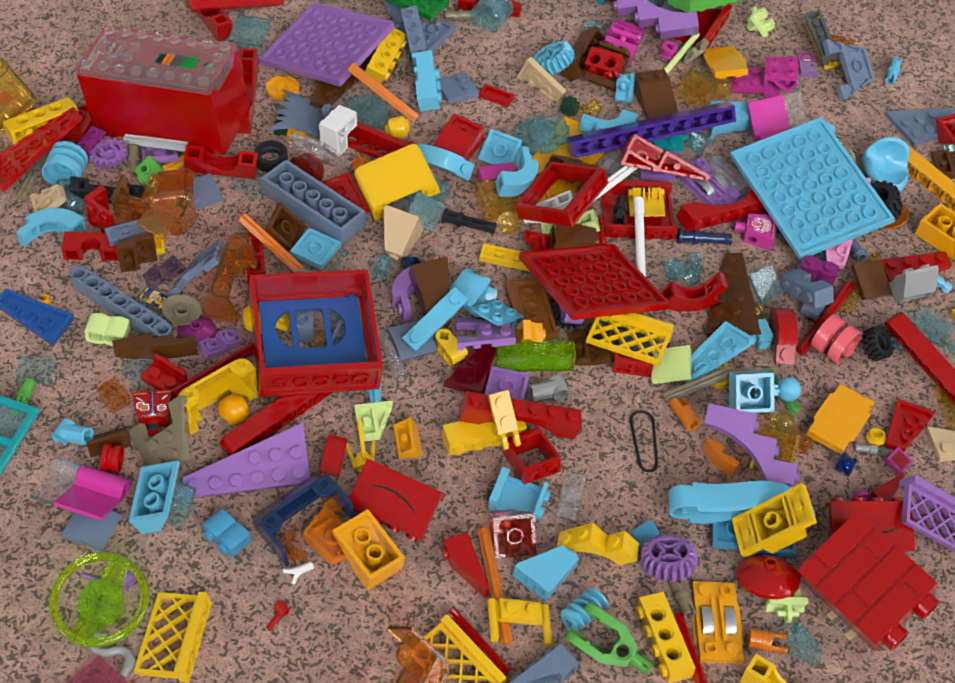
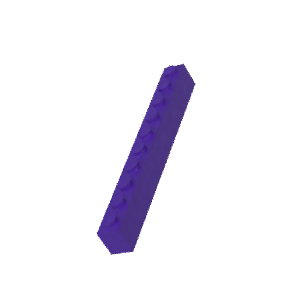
[566,101,736,159]

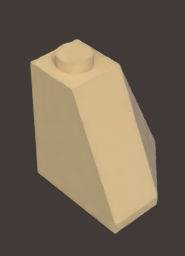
[384,205,423,262]

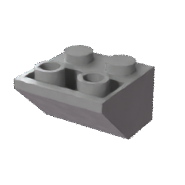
[889,264,939,303]

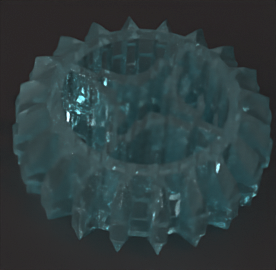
[343,93,388,129]

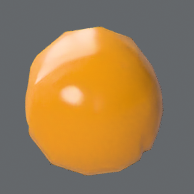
[217,394,250,425]

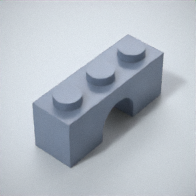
[781,268,834,309]

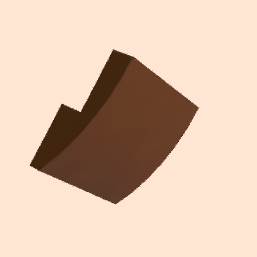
[931,149,955,179]
[116,231,158,273]
[851,260,892,300]
[568,328,613,366]

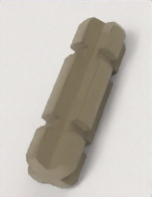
[16,171,38,201]

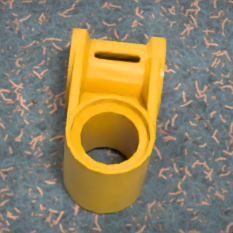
[435,329,468,366]

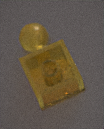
[474,178,520,234]
[749,410,801,471]

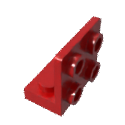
[84,185,115,233]

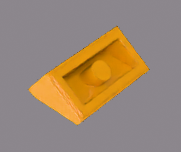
[393,417,423,459]

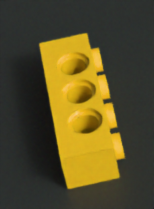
[3,97,78,144]
[635,592,696,683]

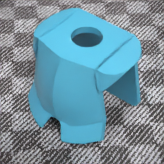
[449,268,497,318]

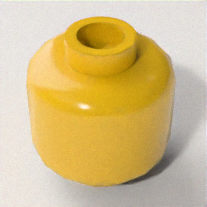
[385,116,411,139]

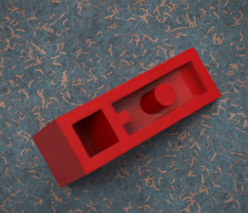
[441,532,489,597]

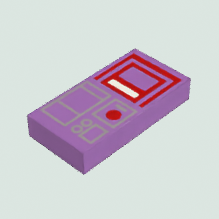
[797,51,817,77]

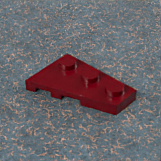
[444,344,497,394]

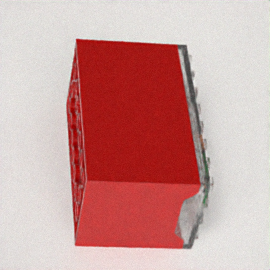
[75,25,250,156]

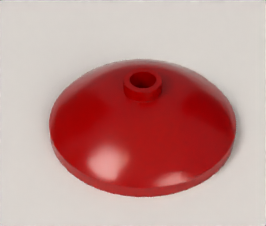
[736,554,800,599]

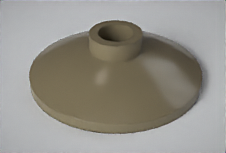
[162,294,201,326]

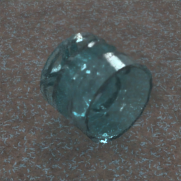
[471,0,513,33]

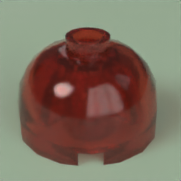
[290,153,324,182]

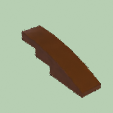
[112,333,197,359]

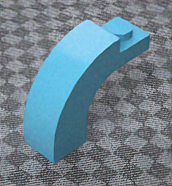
[579,109,639,133]
[416,144,475,181]
[495,146,538,197]
[16,208,86,247]

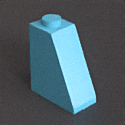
[512,545,579,601]

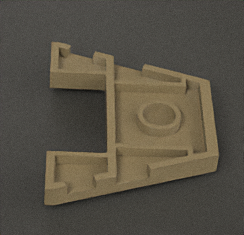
[128,395,190,467]

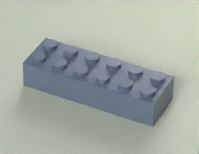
[261,160,366,246]

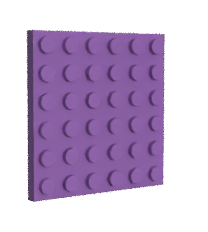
[259,2,395,87]

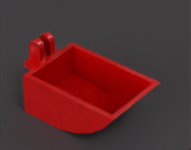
[434,113,484,161]

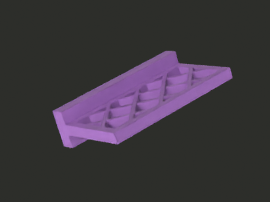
[899,475,955,552]

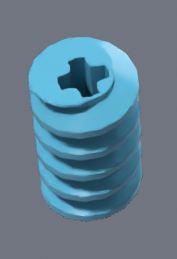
[560,588,609,633]

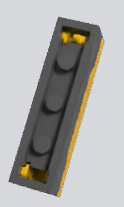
[804,9,840,69]

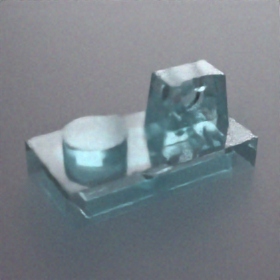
[56,179,86,214]

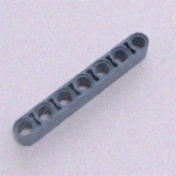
[70,266,172,338]

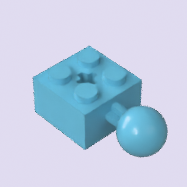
[729,370,801,413]

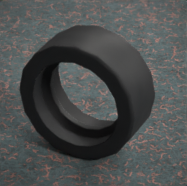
[254,141,288,173]

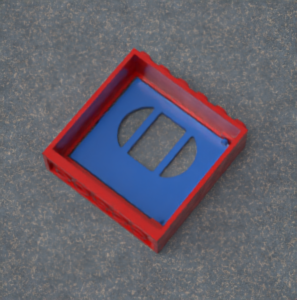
[249,269,383,397]

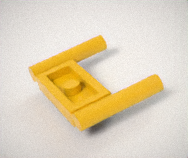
[487,598,553,647]

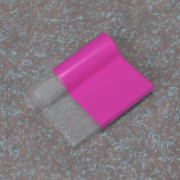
[747,91,807,142]
[30,457,131,521]

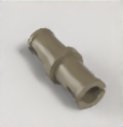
[443,9,477,22]
[395,49,412,77]
[127,144,142,178]
[668,580,697,619]

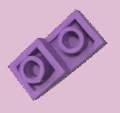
[197,328,244,360]

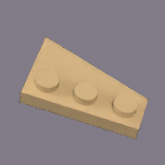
[516,57,567,102]
[925,426,955,462]

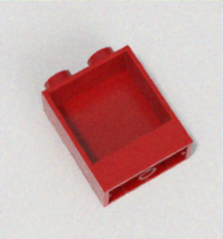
[797,510,940,652]

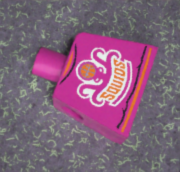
[734,213,776,251]

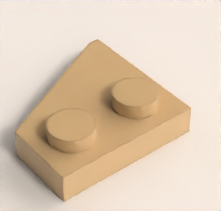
[30,184,67,212]

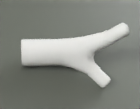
[283,561,314,584]

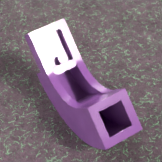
[392,266,415,322]

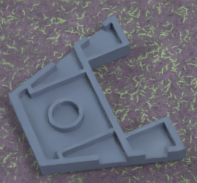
[822,39,875,101]
[165,239,225,297]

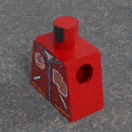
[132,389,173,437]

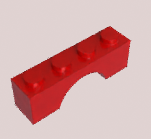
[183,144,258,179]

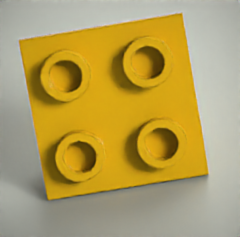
[628,187,665,217]

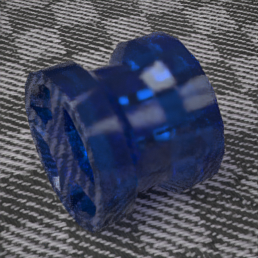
[834,452,858,477]

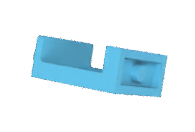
[488,467,551,526]

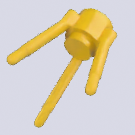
[346,419,376,472]

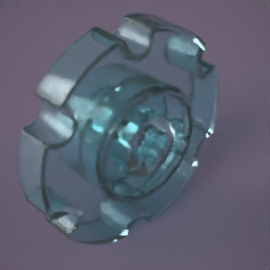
[515,114,570,154]

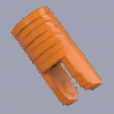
[669,398,702,431]
[747,628,788,654]

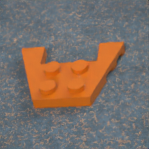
[302,497,392,565]

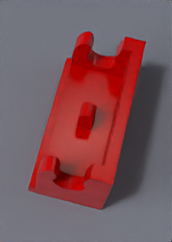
[612,352,654,377]

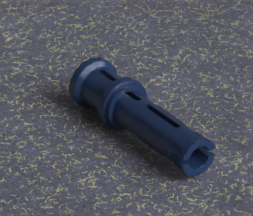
[677,228,732,245]

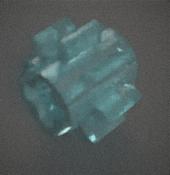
[663,258,687,281]

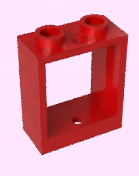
[503,427,561,485]

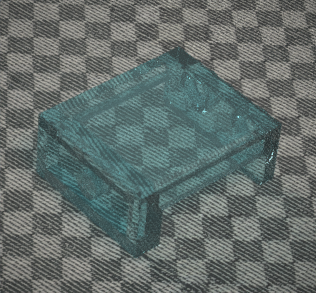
[228,14,270,56]

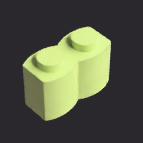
[84,313,131,346]

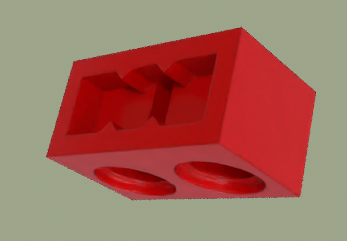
[584,46,625,79]

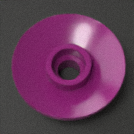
[177,316,216,347]

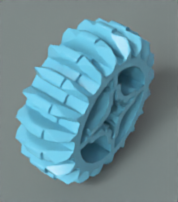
[533,41,575,76]

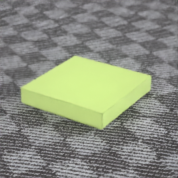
[652,345,691,384]

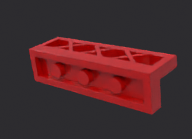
[347,122,407,159]

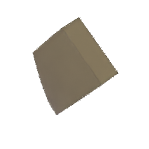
[682,38,709,65]

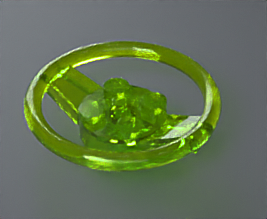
[49,552,149,647]

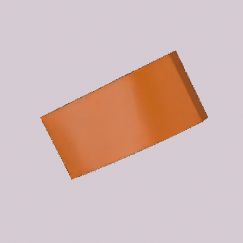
[703,437,740,478]

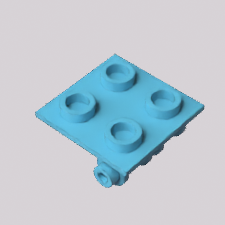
[470,300,524,329]

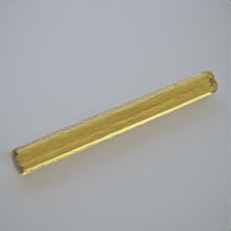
[841,252,881,315]

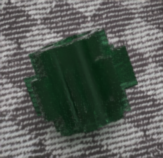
[559,95,580,116]

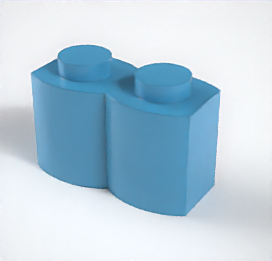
[202,509,251,558]

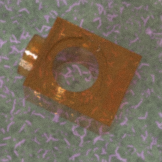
[97,378,130,414]

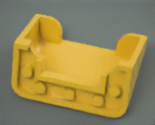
[354,144,440,221]
[176,358,258,436]

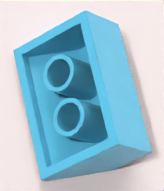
[129,460,180,534]

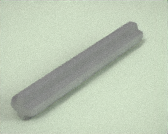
[123,134,189,152]

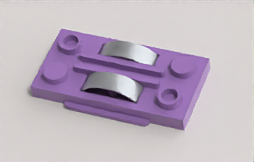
[677,157,745,205]

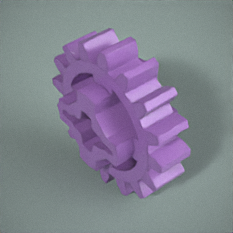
[89,137,129,171]

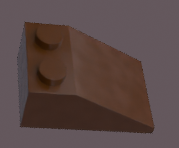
[633,69,678,119]

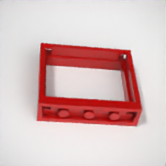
[514,162,609,227]

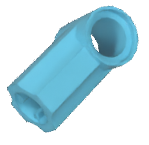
[51,418,94,446]

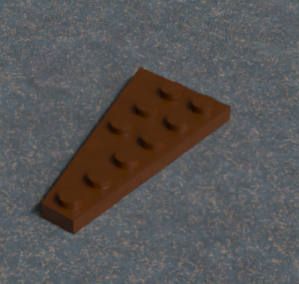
[310,48,376,109]
[705,252,762,338]

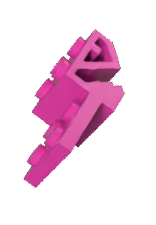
[604,18,646,66]
[731,57,798,98]

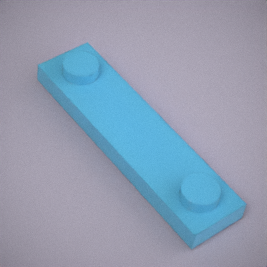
[402,287,469,353]

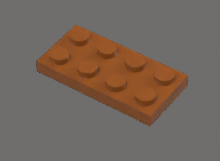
[505,278,559,340]

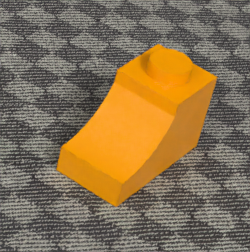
[516,320,546,345]

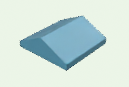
[478,129,523,165]

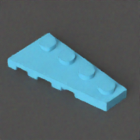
[683,321,756,383]

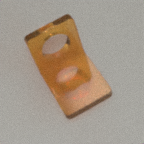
[280,524,308,564]

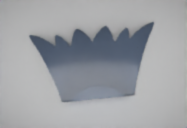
[268,89,331,136]

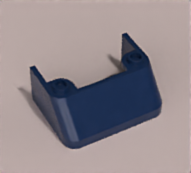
[253,476,355,566]

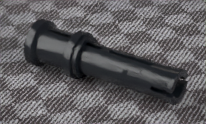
[441,208,497,234]

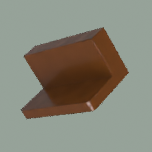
[87,427,131,457]

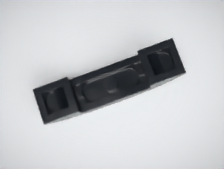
[69,176,145,204]

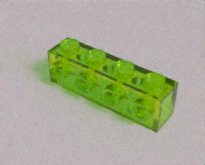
[495,342,576,372]

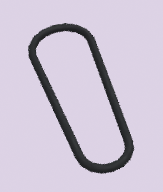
[630,410,658,473]

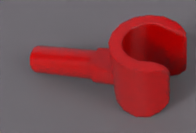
[266,600,289,631]

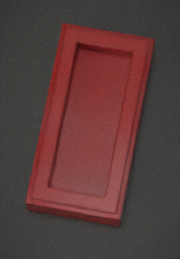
[479,84,515,108]

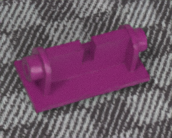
[76,126,106,157]

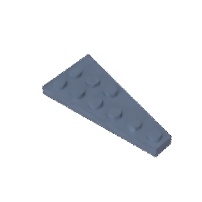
[884,108,955,147]

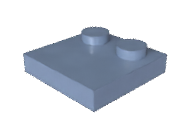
[438,73,479,104]
[177,174,224,211]

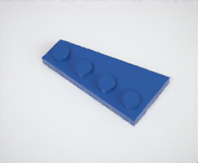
[0,289,74,346]

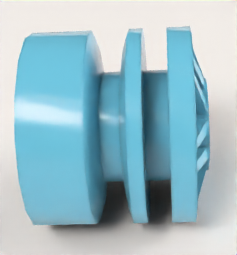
[41,141,88,189]

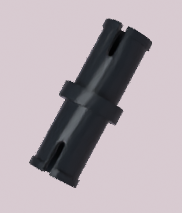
[613,195,628,224]

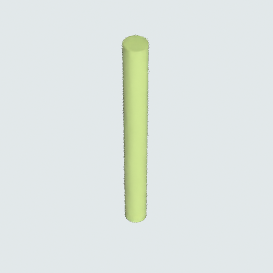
[664,33,700,74]

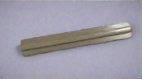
[662,365,734,403]

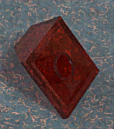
[489,510,537,559]

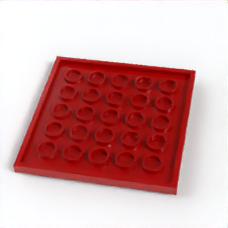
[519,244,670,320]

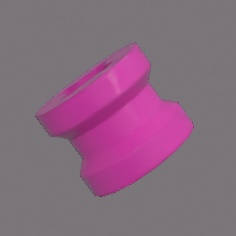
[660,41,678,61]

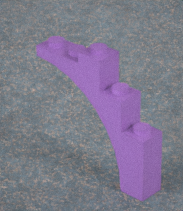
[613,0,699,39]
[703,403,800,487]

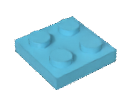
[290,228,341,270]

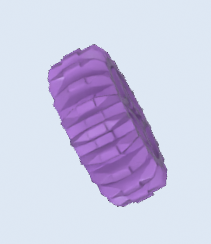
[640,533,698,583]

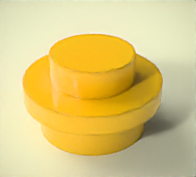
[866,428,886,446]

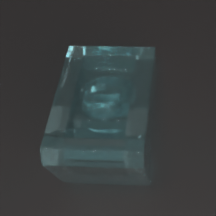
[687,131,716,156]
[165,481,197,529]
[787,623,823,666]

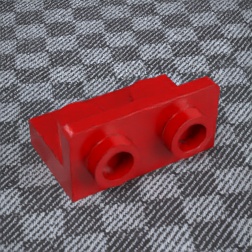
[140,353,187,399]

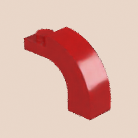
[659,272,728,312]
[769,307,798,365]

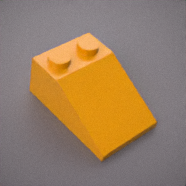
[332,509,405,591]

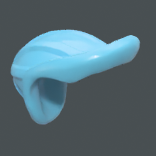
[862,137,910,192]

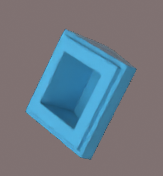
[631,520,661,549]

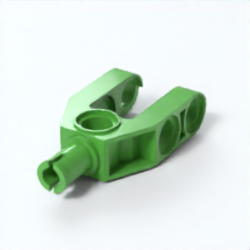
[565,601,654,675]

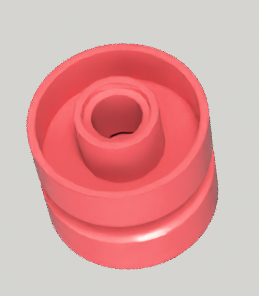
[811,314,862,365]

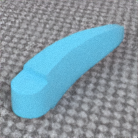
[668,481,816,524]

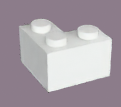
[319,105,357,157]

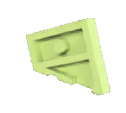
[354,401,393,442]

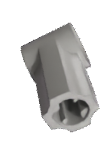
[528,374,570,402]

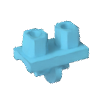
[615,73,635,104]

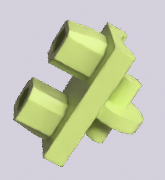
[746,7,775,37]
[765,589,808,623]

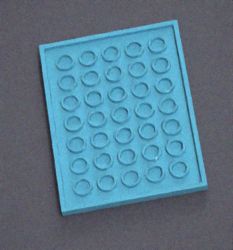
[730,117,895,260]

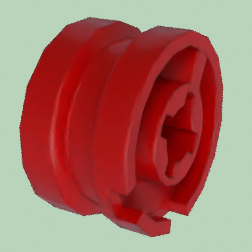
[100,443,124,474]

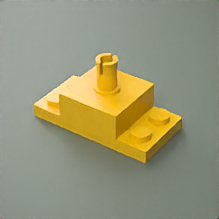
[731,483,817,558]

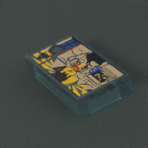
[136,286,170,315]

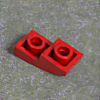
[319,434,348,477]

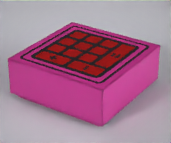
[884,447,912,475]

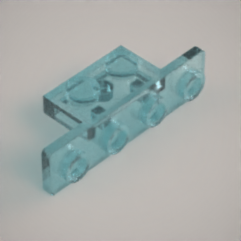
[896,306,955,354]

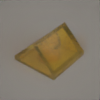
[674,67,718,108]

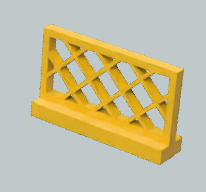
[586,313,674,366]
[133,592,212,683]
[407,614,507,683]

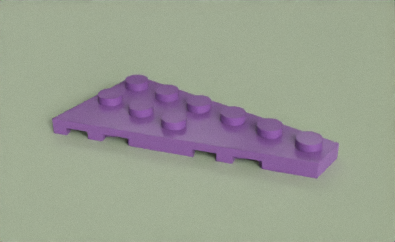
[183,423,310,499]

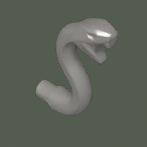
[88,624,136,679]

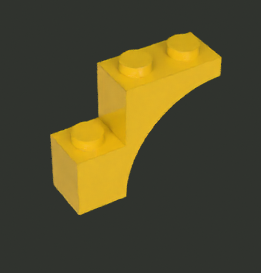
[556,522,639,565]

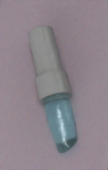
[854,444,893,455]

